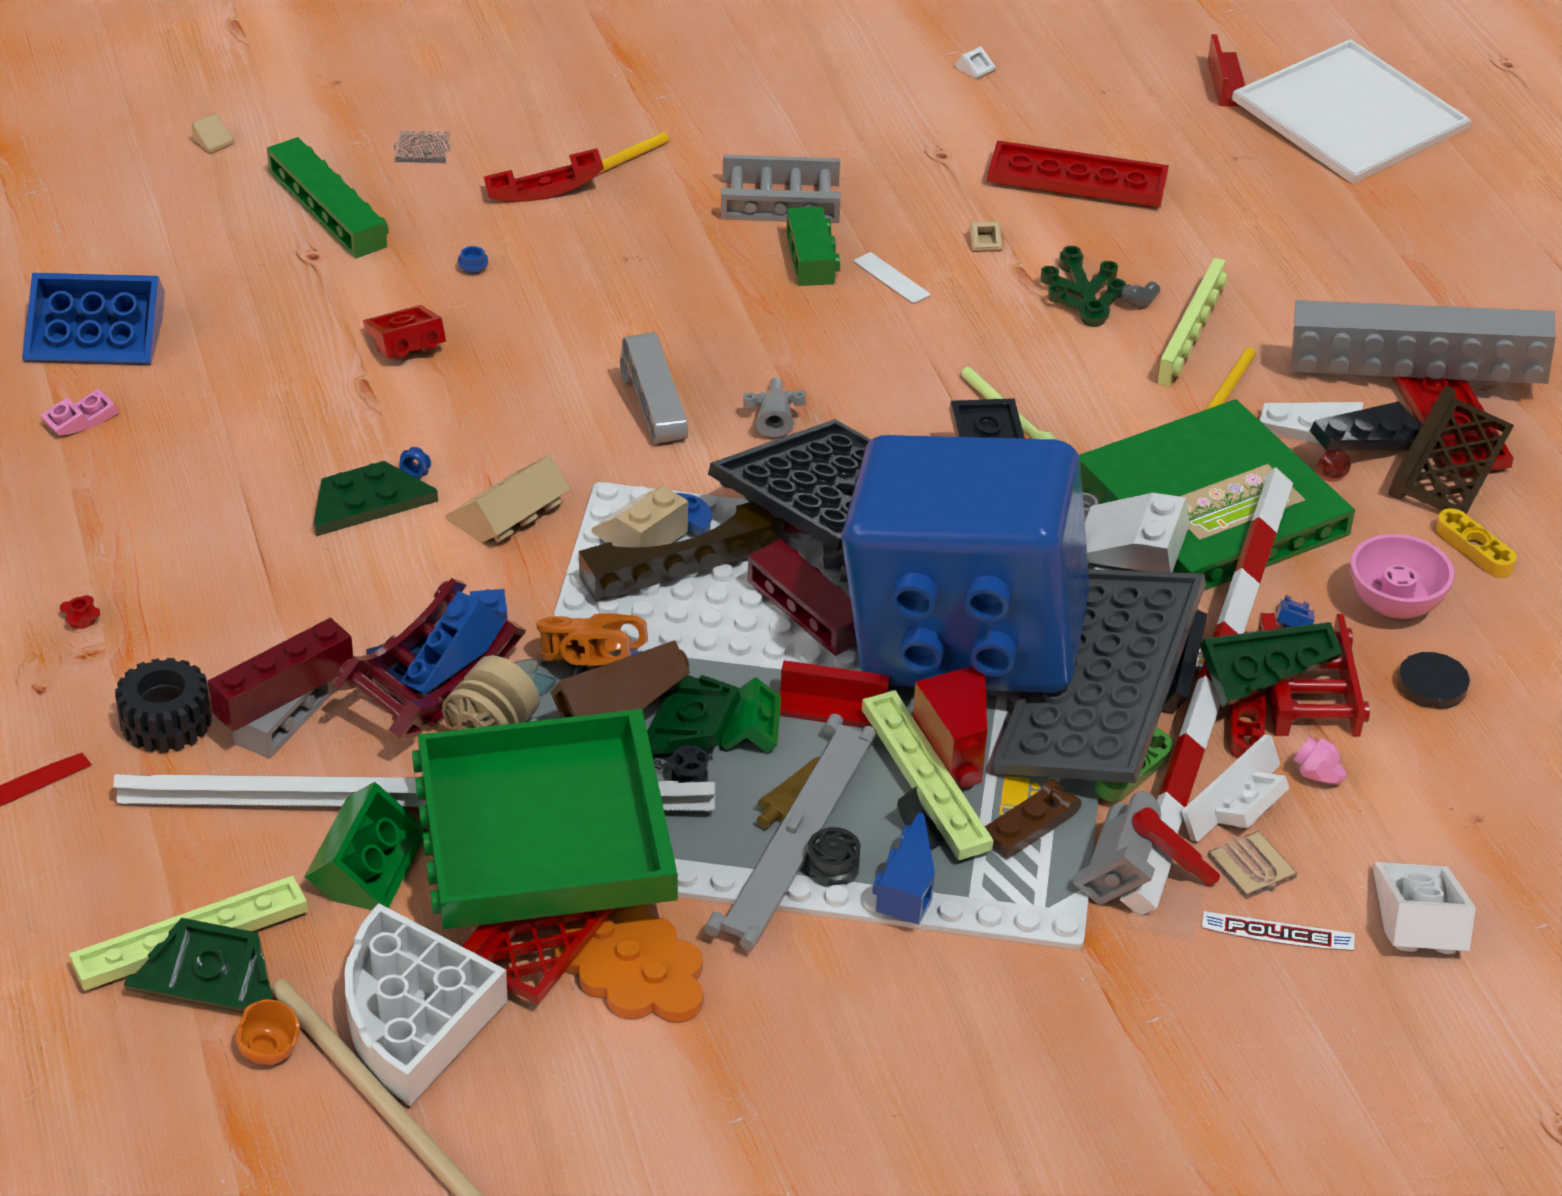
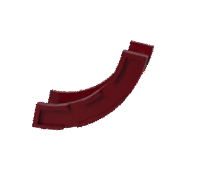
[333,578,527,738]

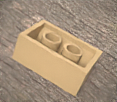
[446,455,570,543]

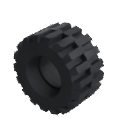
[115,658,212,752]

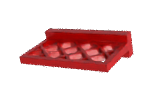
[462,908,615,1004]

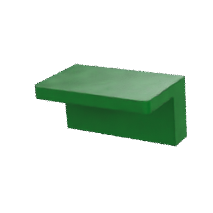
[721,677,781,753]

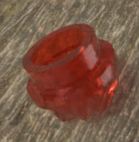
[1317,450,1351,479]

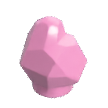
[1293,737,1346,785]

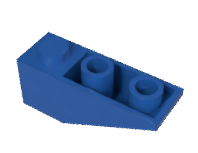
[400,591,506,694]
[872,812,935,925]

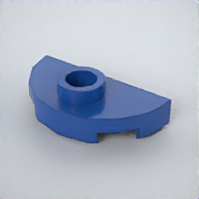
[676,493,712,536]

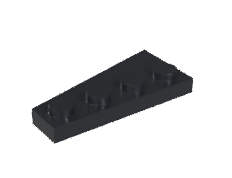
[1309,401,1422,451]

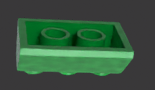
[304,782,428,910]

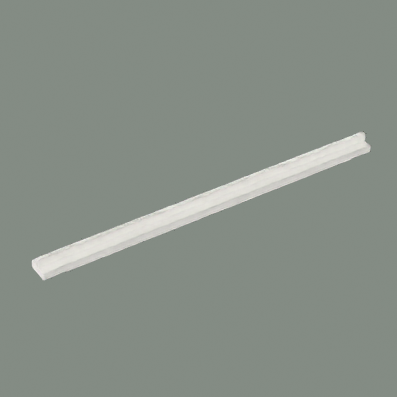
[114,774,716,812]

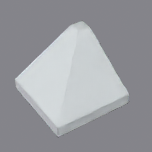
[954,46,996,80]

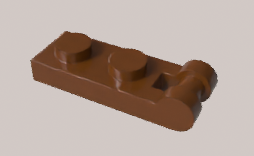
[985,779,1082,859]

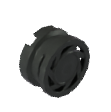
[807,827,861,886]

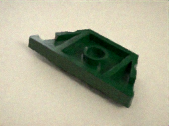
[314,461,438,536]
[124,918,273,1013]

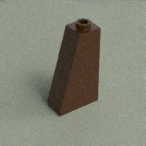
[550,640,690,718]

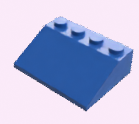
[22,273,165,365]

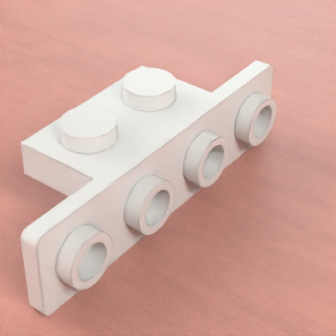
[1182,735,1290,842]

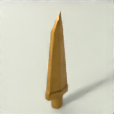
[757,756,821,829]

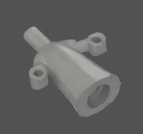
[743,378,807,438]

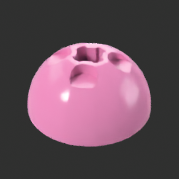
[1350,534,1454,619]

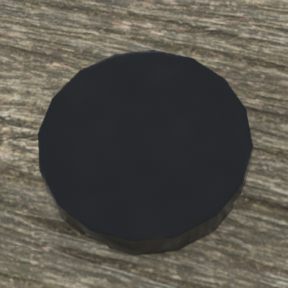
[1398,652,1470,709]

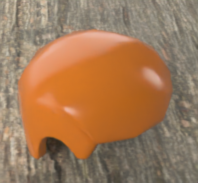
[235,999,300,1065]

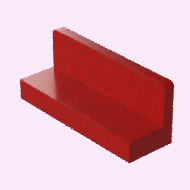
[1208,34,1246,106]
[779,660,890,728]

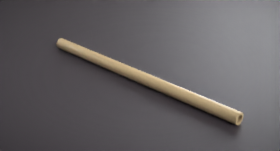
[271,979,484,1196]

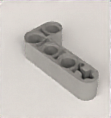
[620,332,688,444]

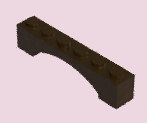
[579,502,784,602]

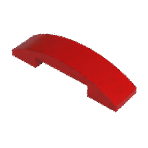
[483,148,604,202]

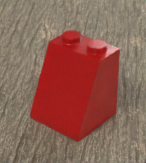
[913,666,988,789]

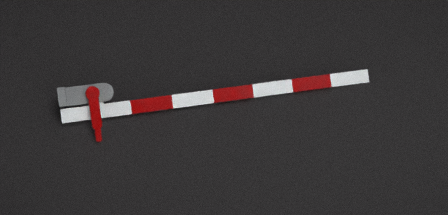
[1073,467,1293,916]

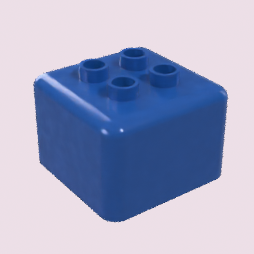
[841,435,1090,694]

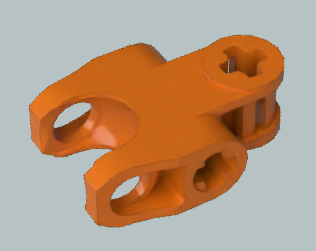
[536,613,648,666]

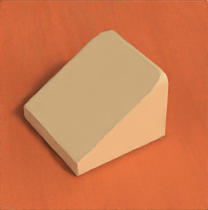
[192,114,234,153]
[968,221,1003,251]

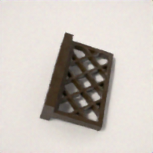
[1388,386,1514,514]

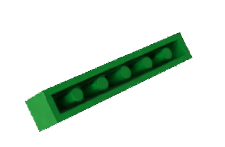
[267,137,389,259]

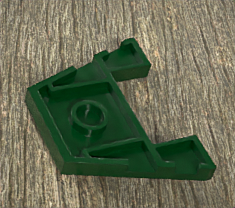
[647,675,741,755]

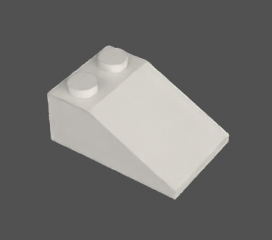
[1085,493,1190,573]
[1373,862,1476,954]

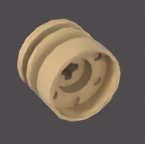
[442,655,540,731]

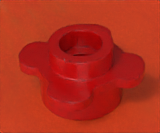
[60,595,100,629]

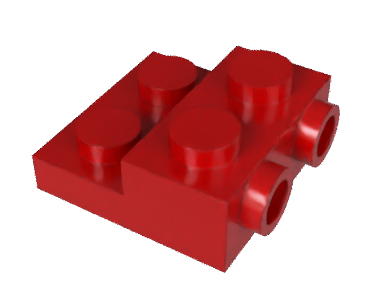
[363,305,447,359]

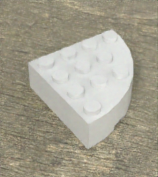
[345,903,507,1106]

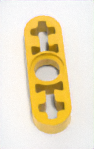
[1436,508,1517,578]

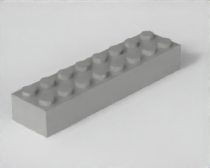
[1291,300,1556,384]

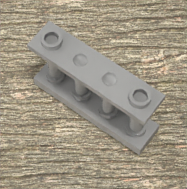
[721,155,840,223]

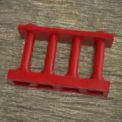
[1257,613,1370,737]

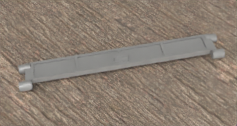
[704,714,877,950]

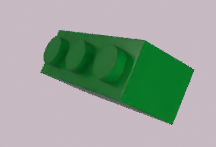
[786,207,840,286]

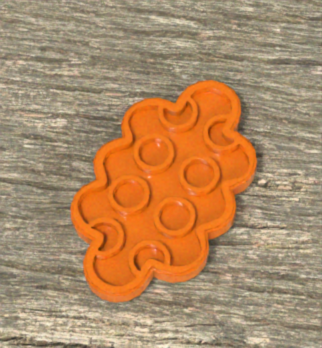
[554,905,703,1022]

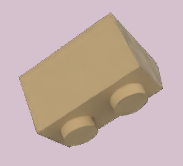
[592,486,688,547]

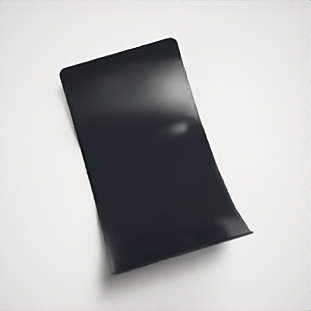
[897,787,945,848]

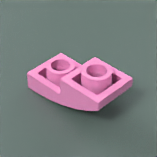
[40,388,119,436]

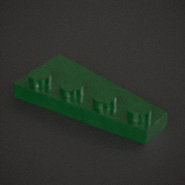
[1199,622,1343,708]

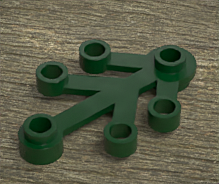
[1040,246,1126,327]

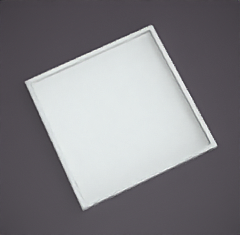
[1232,39,1472,184]

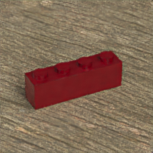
[747,539,857,656]
[208,617,353,732]

